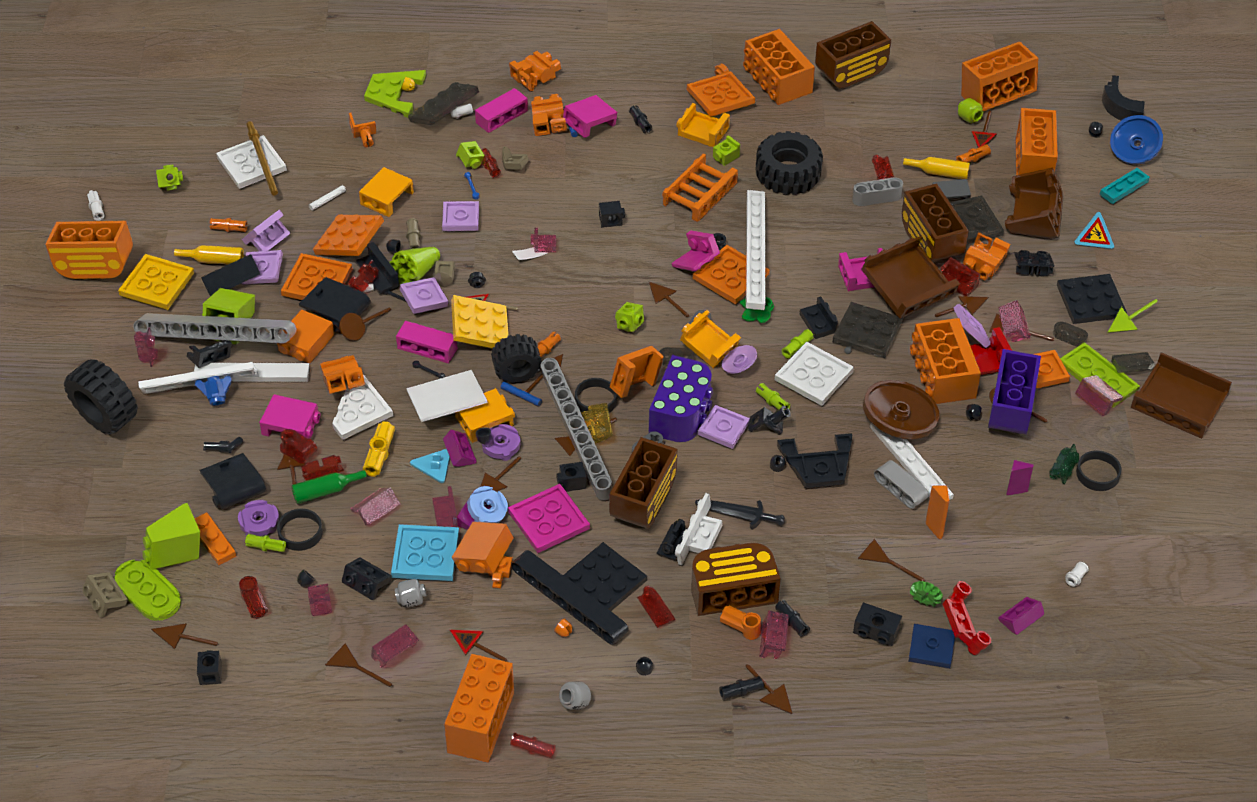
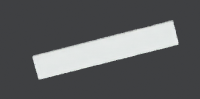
[138,362,256,394]
[194,363,310,382]
[870,423,954,500]

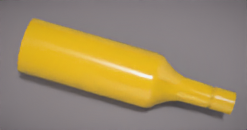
[903,157,970,179]
[174,245,244,265]

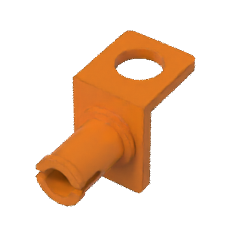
[349,113,376,147]

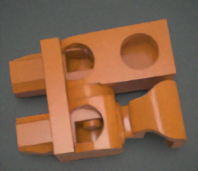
[509,51,561,91]
[531,94,567,136]
[962,232,1011,280]
[320,355,365,394]

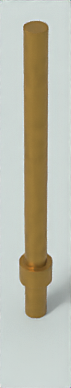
[246,121,278,196]

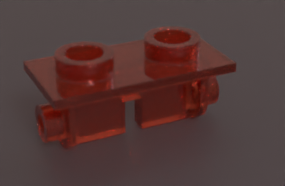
[872,155,894,180]
[347,260,379,292]
[301,455,344,481]
[637,585,675,628]

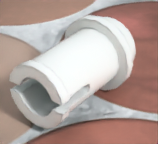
[450,104,473,119]
[1065,562,1089,587]

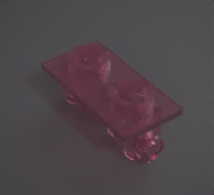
[134,327,158,367]

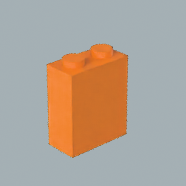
[277,309,334,364]
[452,522,514,574]

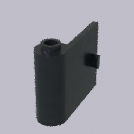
[299,277,371,333]
[199,453,266,510]

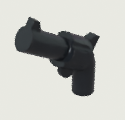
[203,437,243,453]

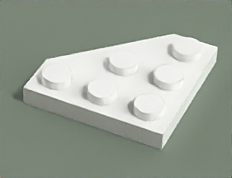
[332,375,393,440]

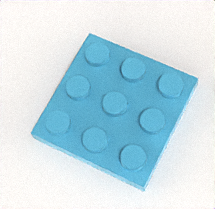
[391,524,459,581]

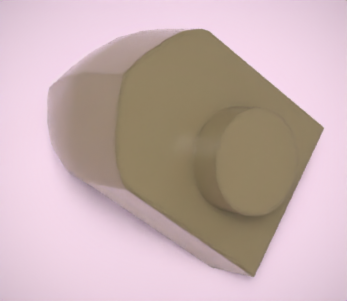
[502,146,529,170]
[434,261,455,287]

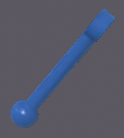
[464,172,479,200]

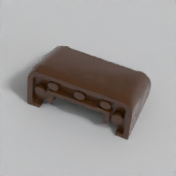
[1005,168,1063,239]

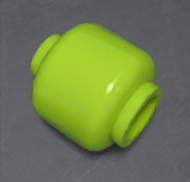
[958,98,983,123]

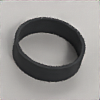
[575,378,617,417]
[1076,450,1122,491]
[277,508,323,551]

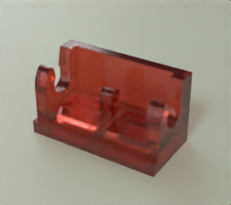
[940,257,981,296]

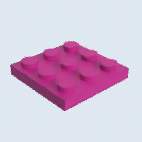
[508,484,590,553]

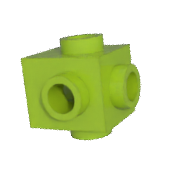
[156,165,183,190]
[615,302,644,332]

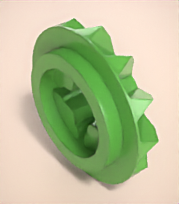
[910,581,943,606]

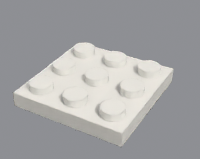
[216,135,287,189]
[775,342,854,406]

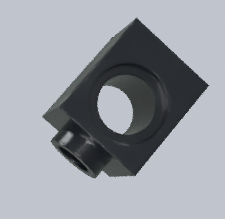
[599,201,625,228]
[556,461,586,492]
[197,650,222,685]

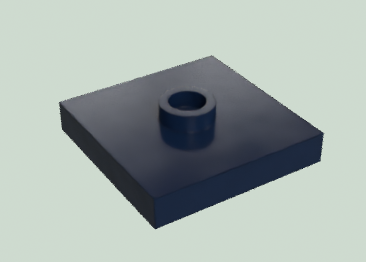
[908,624,955,669]

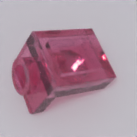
[531,228,556,252]
[308,584,332,616]

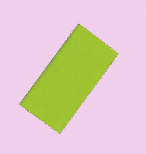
[1060,342,1140,408]

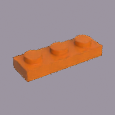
[194,512,237,566]

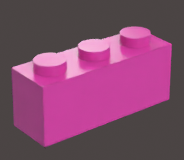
[475,88,528,133]
[396,321,458,364]

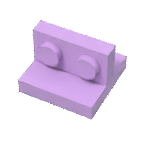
[242,210,290,251]

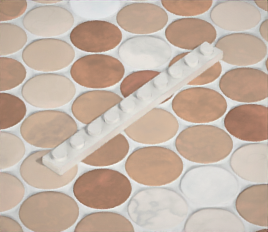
[746,190,765,310]

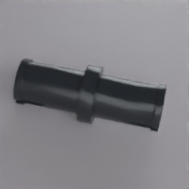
[629,105,652,133]
[775,600,810,637]
[719,676,764,700]

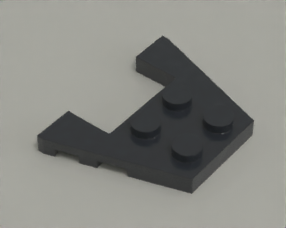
[777,433,853,488]

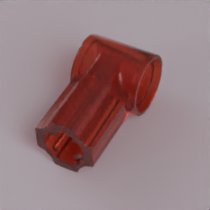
[239,576,268,619]

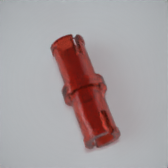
[481,148,501,178]
[510,732,556,759]

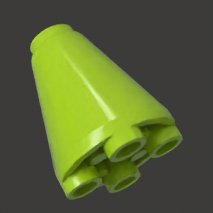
[389,247,440,284]

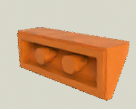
[925,485,949,539]

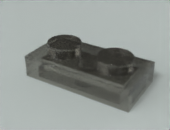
[1111,352,1155,373]

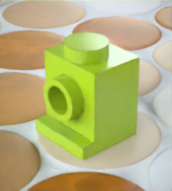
[713,135,740,166]
[456,141,485,169]

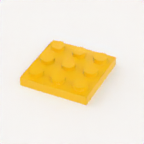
[118,254,194,310]
[451,295,508,348]

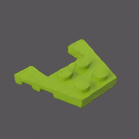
[364,70,426,118]

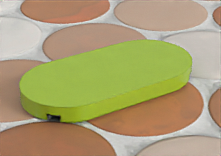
[114,560,181,621]

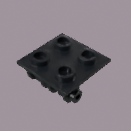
[1014,250,1055,276]

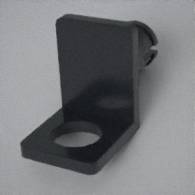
[748,406,791,435]

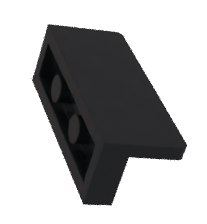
[356,242,399,294]
[201,254,260,297]

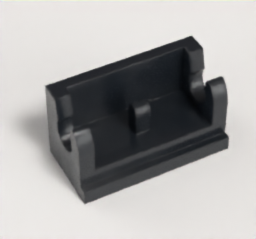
[187,340,232,368]

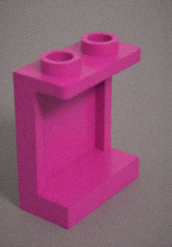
[563,95,618,138]
[838,248,882,291]
[259,394,320,444]

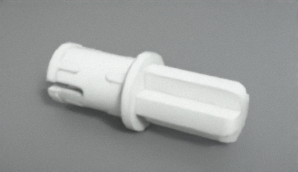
[87,190,105,221]

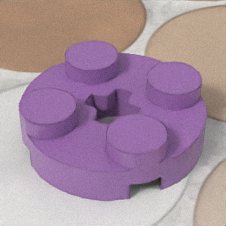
[482,424,521,461]
[238,500,279,536]

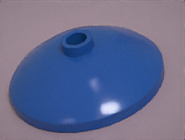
[1110,115,1163,164]

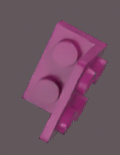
[671,230,720,271]

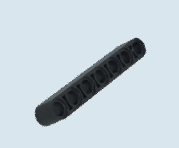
[511,550,629,645]

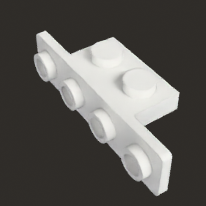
[675,493,723,565]

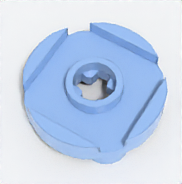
[467,486,508,523]

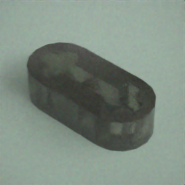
[1053,322,1088,347]
[659,347,694,366]

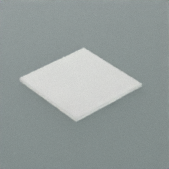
[406,370,488,422]

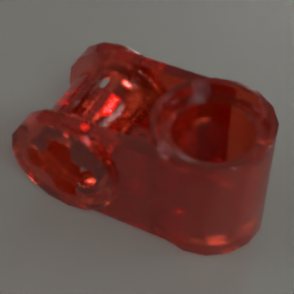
[280,429,317,463]

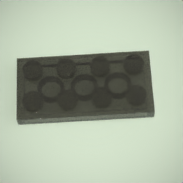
[408,82,479,125]

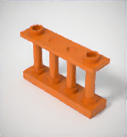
[662,153,738,222]

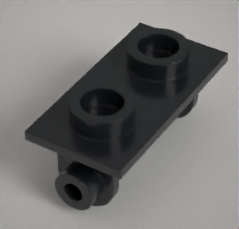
[657,519,687,560]

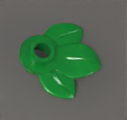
[740,297,774,323]

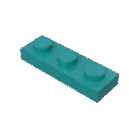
[1100,168,1150,204]

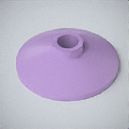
[722,345,757,374]

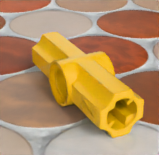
[363,421,395,477]

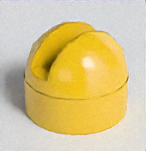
[402,77,415,91]

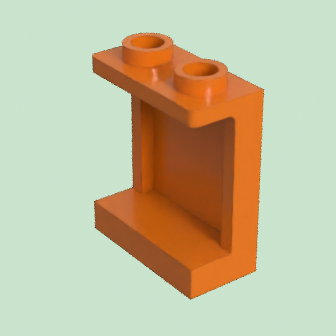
[610,346,664,398]

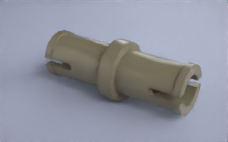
[406,218,421,249]

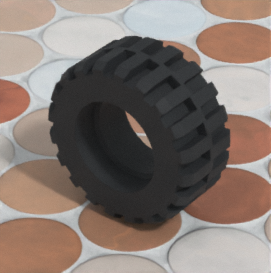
[755,131,823,195]
[64,359,138,434]

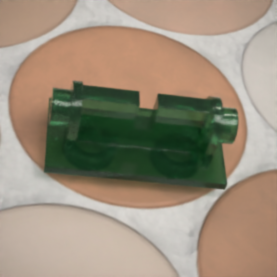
[1049,444,1079,485]

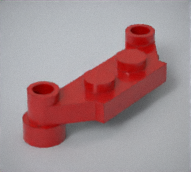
[943,581,991,655]

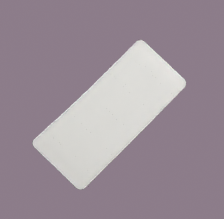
[512,244,548,260]

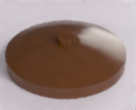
[863,380,939,439]

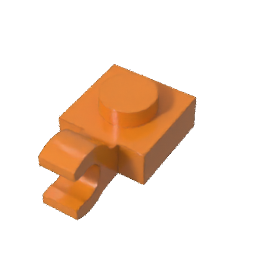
[489,556,513,588]

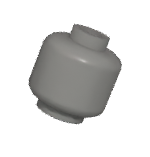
[395,579,426,608]
[559,681,591,710]

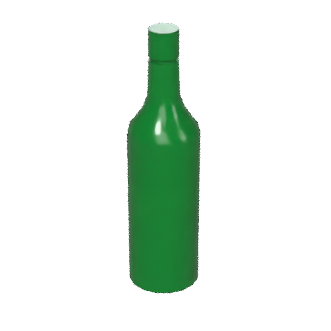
[291,470,367,504]

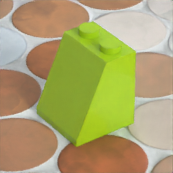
[202,288,255,345]
[142,503,200,570]

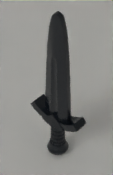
[695,500,785,530]

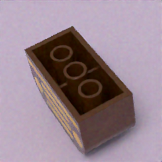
[815,21,891,88]
[902,183,969,262]
[609,437,678,529]
[691,543,781,616]

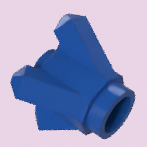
[195,376,232,406]

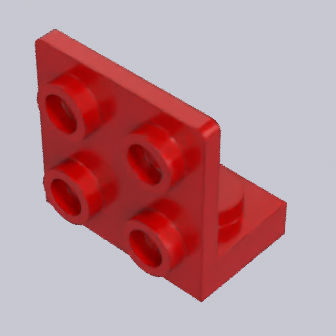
[970,327,1012,375]

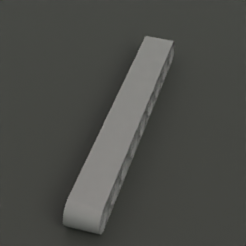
[133,313,297,343]
[541,358,613,501]

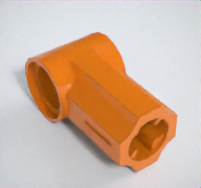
[720,605,761,640]

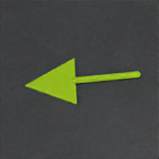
[1107,299,1158,333]

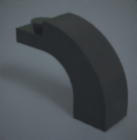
[1102,75,1145,121]

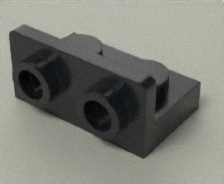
[799,296,838,339]
[342,557,392,600]

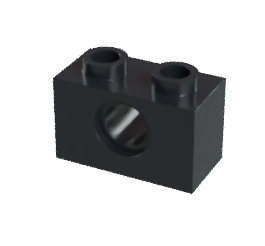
[853,602,902,646]

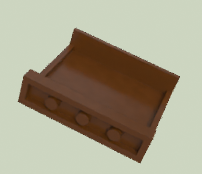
[861,236,960,318]
[1131,352,1232,439]

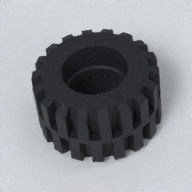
[491,334,542,383]

